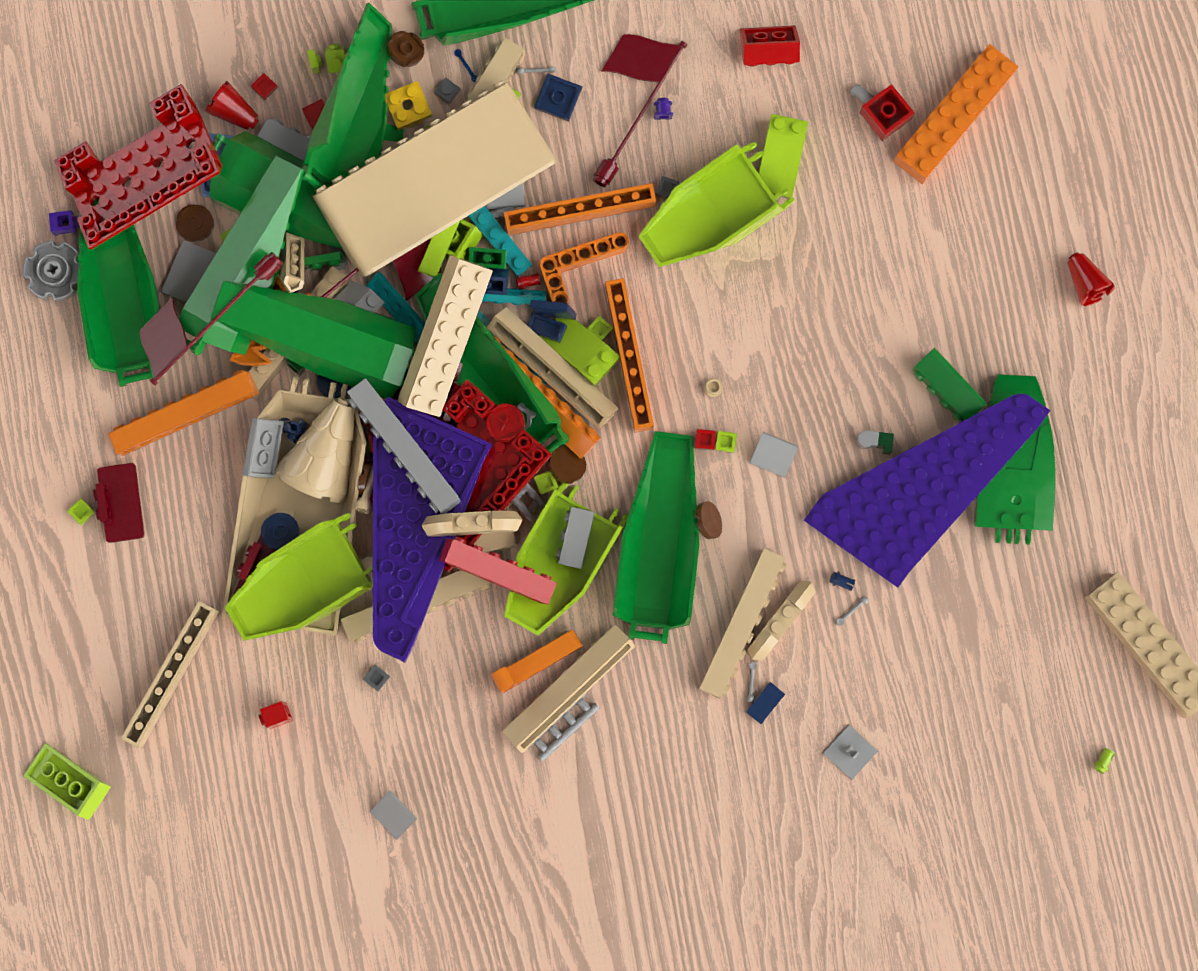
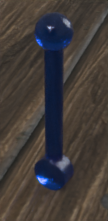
[454,49,478,82]

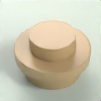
[704,378,723,397]

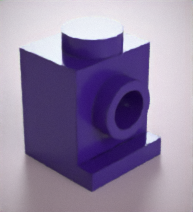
[49,210,79,236]

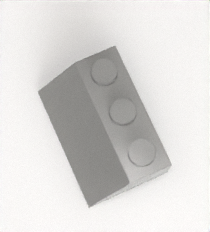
[334,281,385,312]

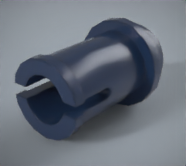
[279,417,299,434]
[286,418,310,443]
[829,571,855,591]

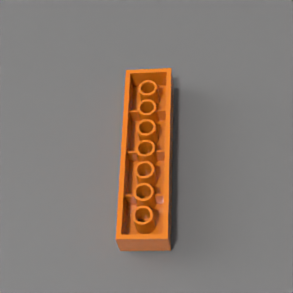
[893,44,1019,185]

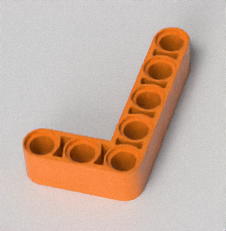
[540,232,629,305]
[491,629,583,694]

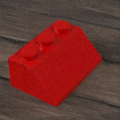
[740,25,800,67]

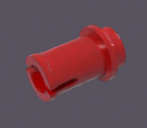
[516,273,541,290]

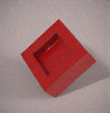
[251,73,278,100]
[695,429,716,451]

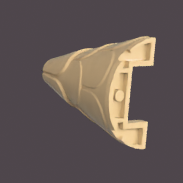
[275,397,354,503]

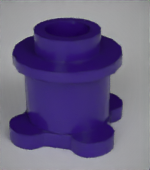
[654,97,673,120]

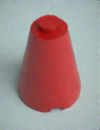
[205,81,259,131]
[1067,252,1115,307]

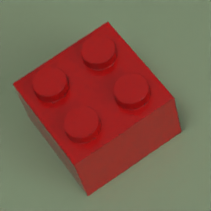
[859,84,915,141]

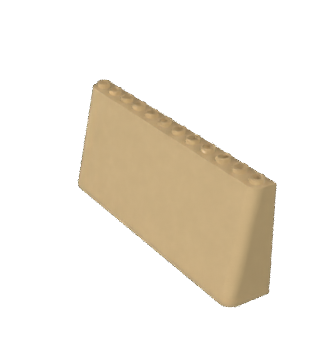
[312,80,557,276]

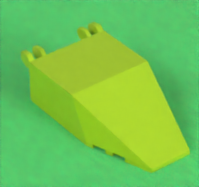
[638,142,795,267]
[504,483,629,636]
[225,513,373,641]

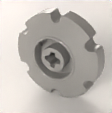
[23,241,79,302]

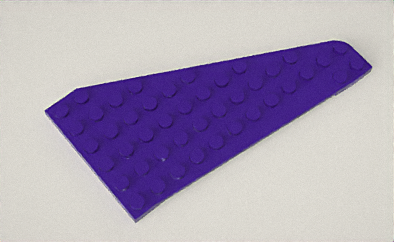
[804,394,1051,588]
[373,397,492,663]

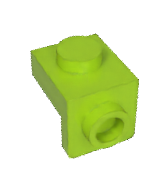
[325,43,345,73]

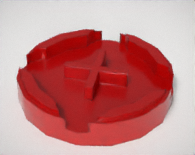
[486,403,525,443]

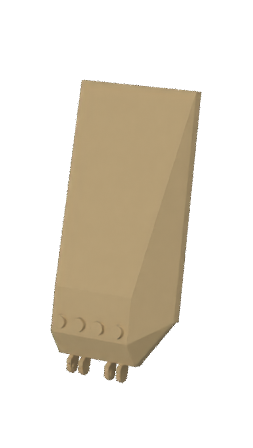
[222,376,367,635]

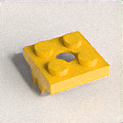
[385,81,432,130]

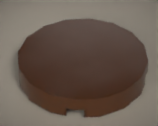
[387,31,424,67]
[176,204,214,242]
[548,446,587,484]
[357,460,373,498]
[695,501,722,539]

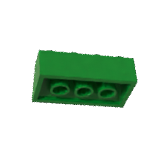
[912,347,987,423]

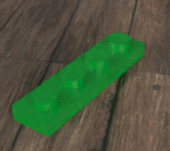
[277,252,345,277]

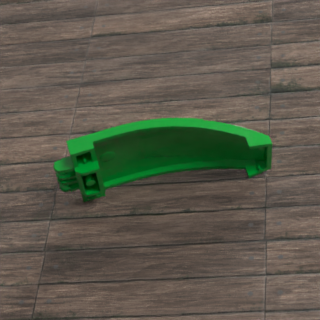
[974,374,1056,545]

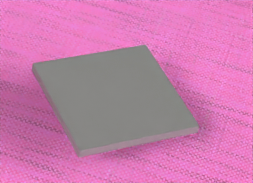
[750,432,798,477]
[823,725,878,780]
[370,790,417,840]

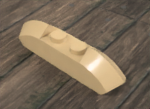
[280,232,304,293]
[422,511,522,537]
[747,580,816,661]

